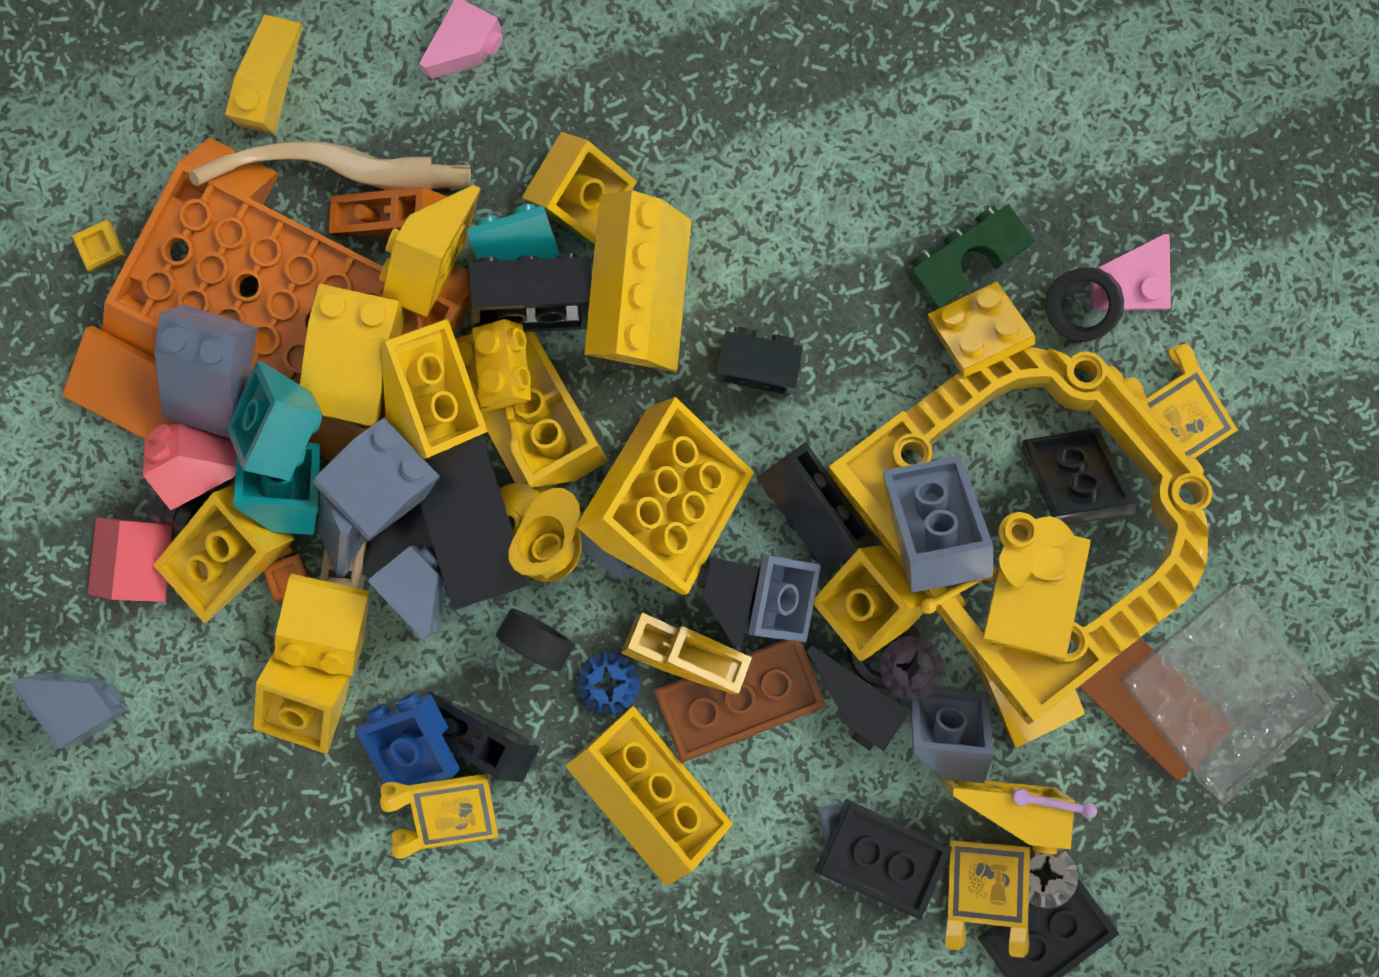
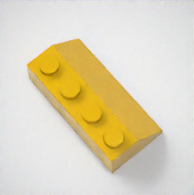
[565,706,733,886]

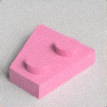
[1090,234,1171,311]

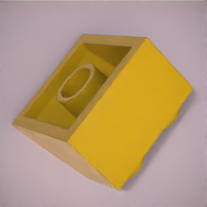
[522,132,637,245]
[814,545,928,661]
[274,574,370,677]
[253,651,350,754]

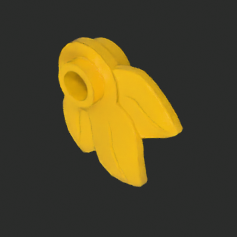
[998,512,1074,589]

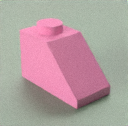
[419,0,503,78]

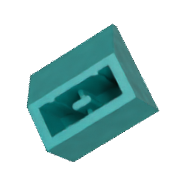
[466,204,560,261]

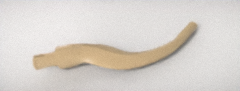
[189,141,471,190]

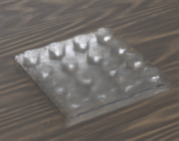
[1119,583,1337,806]

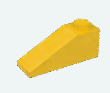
[225,14,303,135]

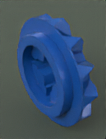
[577,652,640,715]

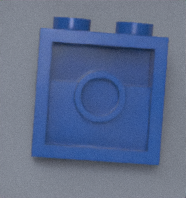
[355,692,460,785]

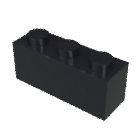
[757,442,875,572]

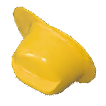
[509,488,581,578]

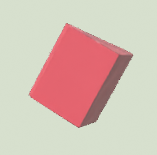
[88,517,174,602]

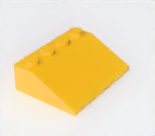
[584,190,692,372]
[576,397,754,595]

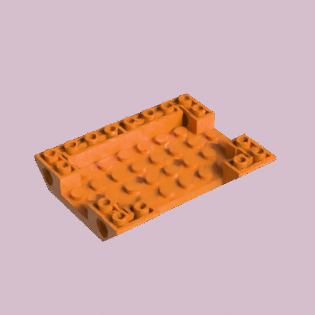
[102,137,470,461]

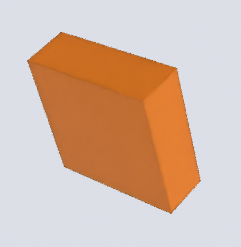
[264,554,310,603]

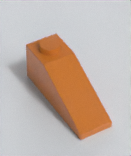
[329,187,447,238]

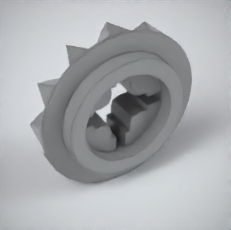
[1029,846,1078,908]

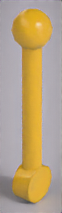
[921,564,997,614]

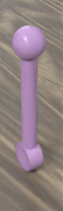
[1012,788,1097,819]

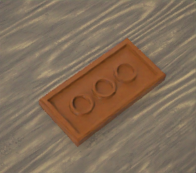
[1078,638,1232,782]
[654,639,827,763]

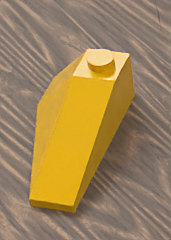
[505,332,609,488]

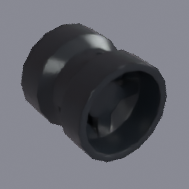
[149,494,205,533]

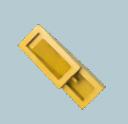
[621,613,752,694]

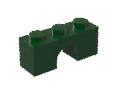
[907,203,1035,312]

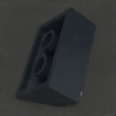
[468,253,591,334]

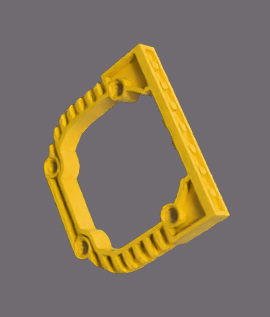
[828,347,1213,725]

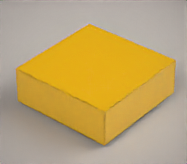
[71,220,126,272]

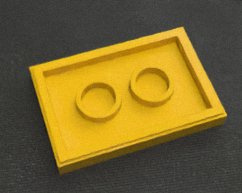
[982,527,1091,660]

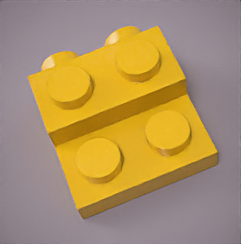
[455,319,531,413]

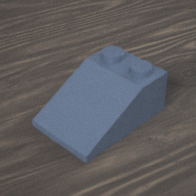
[154,304,258,438]
[882,455,993,593]

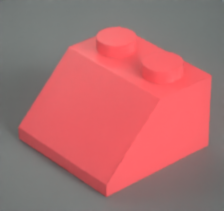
[143,422,237,511]

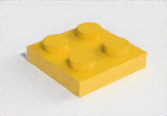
[928,282,1035,378]

